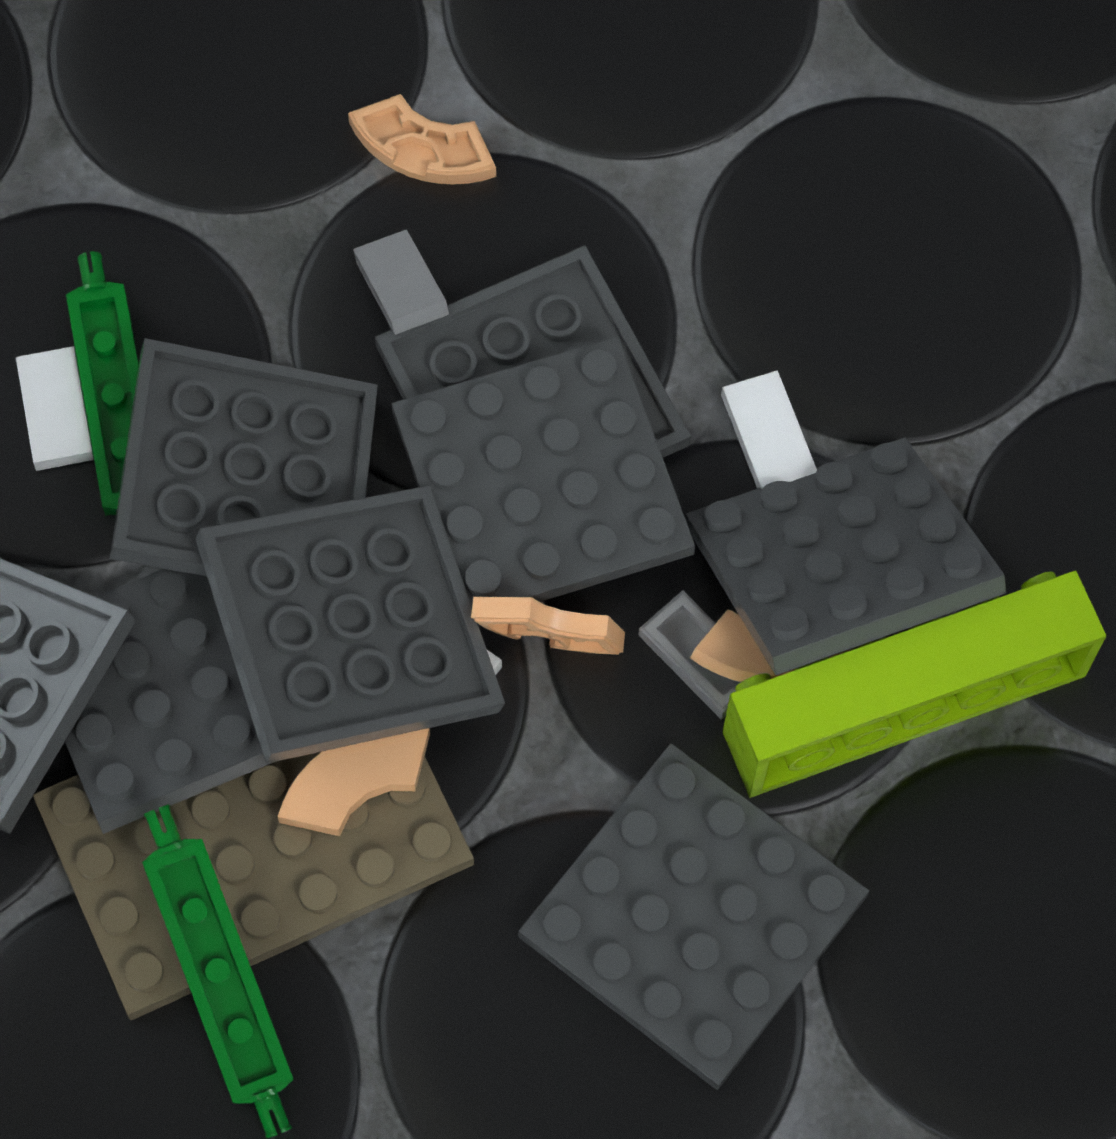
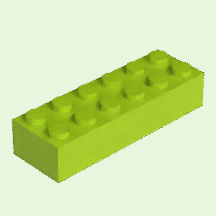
[723,570,1106,798]

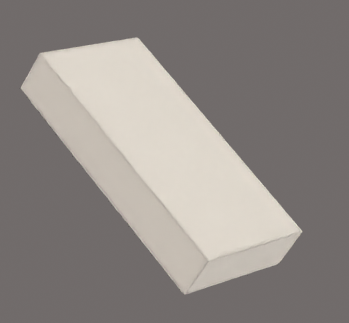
[16,346,94,471]
[721,370,817,489]

